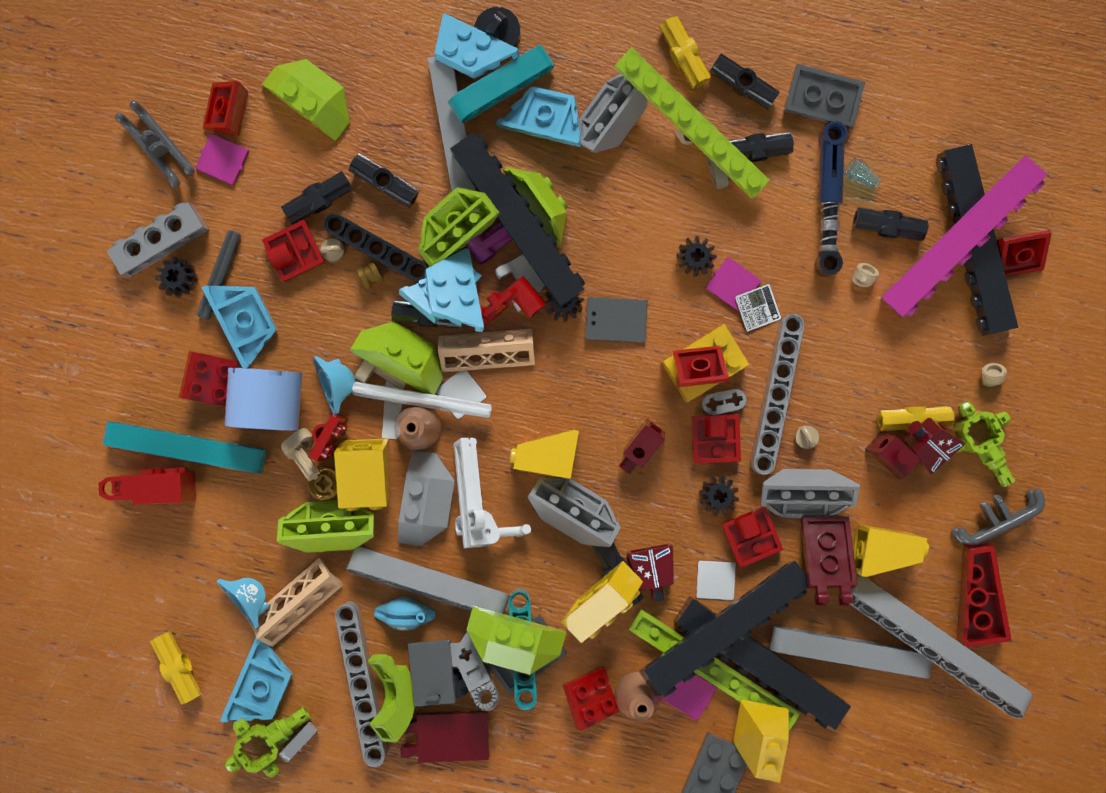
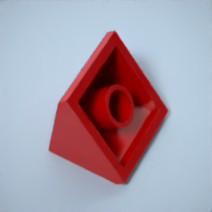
[202,81,248,137]
[997,230,1052,277]
[673,345,729,388]

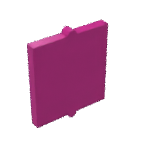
[195,134,249,186]
[705,257,761,312]
[661,674,717,721]

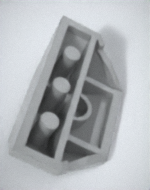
[579,73,648,153]
[398,450,455,546]
[760,469,860,518]
[528,477,621,547]

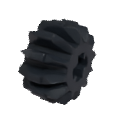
[676,236,717,277]
[155,257,198,297]
[545,292,584,322]
[699,476,739,516]

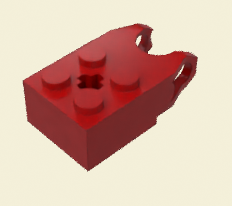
[98,467,196,505]

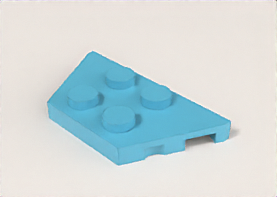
[434,13,519,78]
[496,86,581,147]
[425,248,484,332]
[201,286,278,368]
[220,637,293,722]

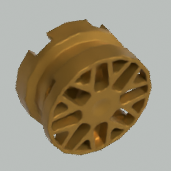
[307,466,337,500]

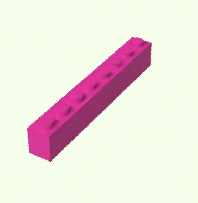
[881,155,1048,317]

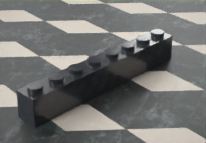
[450,132,585,308]
[936,144,1019,336]
[639,560,808,697]
[675,596,851,730]

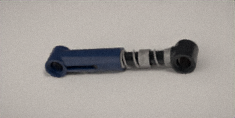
[814,121,848,277]

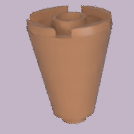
[394,405,441,450]
[614,671,661,721]

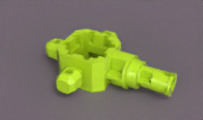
[954,401,1015,487]
[225,706,311,778]

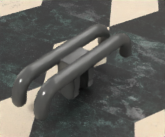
[115,101,195,188]
[951,489,1045,546]

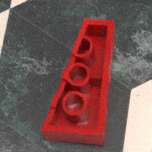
[957,542,1012,648]

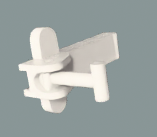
[453,438,531,548]

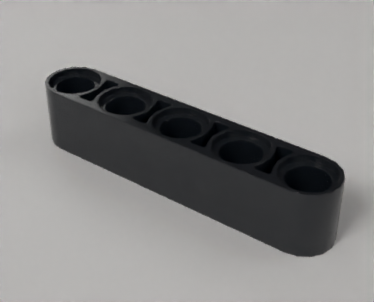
[324,213,428,283]

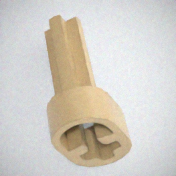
[354,360,407,389]
[281,428,320,481]

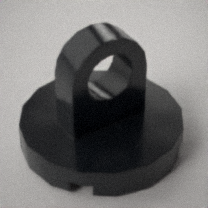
[474,7,520,47]

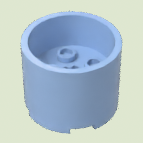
[224,368,302,431]

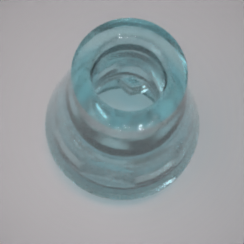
[844,158,881,190]

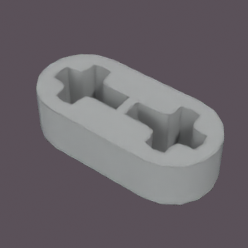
[701,389,746,415]
[278,721,318,763]

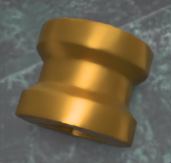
[356,261,384,290]

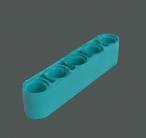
[448,45,555,123]
[509,588,537,710]

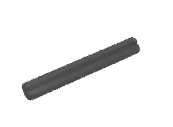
[196,230,241,320]

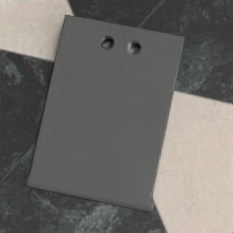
[585,297,648,344]
[408,639,456,707]

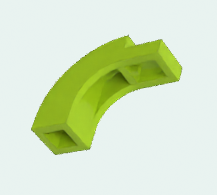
[368,654,415,743]

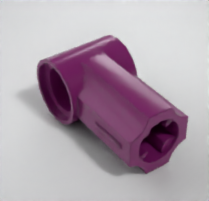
[466,223,512,265]

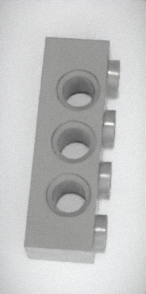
[107,202,209,278]

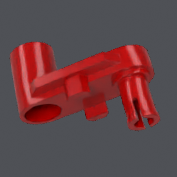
[479,276,547,328]

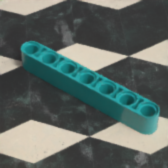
[102,421,267,473]

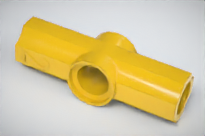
[659,16,711,89]
[877,406,954,431]
[150,631,202,705]

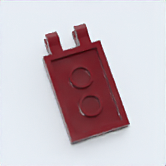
[800,516,858,606]
[400,711,489,763]

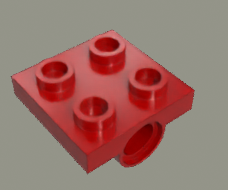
[262,219,326,283]
[179,351,238,407]
[308,414,348,462]
[691,415,741,463]
[721,506,784,568]
[562,667,619,731]

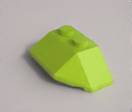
[261,59,350,141]
[503,167,568,251]
[418,187,499,267]
[349,321,443,395]
[277,500,374,553]
[467,606,566,675]

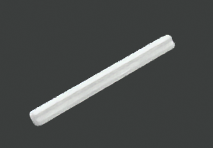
[352,382,492,418]

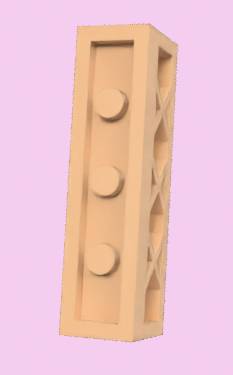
[438,329,535,372]
[250,558,343,647]

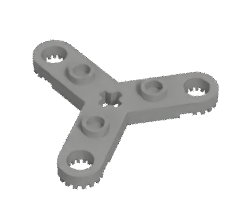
[450,612,505,711]

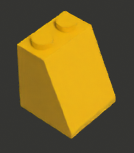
[510,430,579,479]
[334,439,390,511]
[853,524,929,577]
[733,699,789,783]

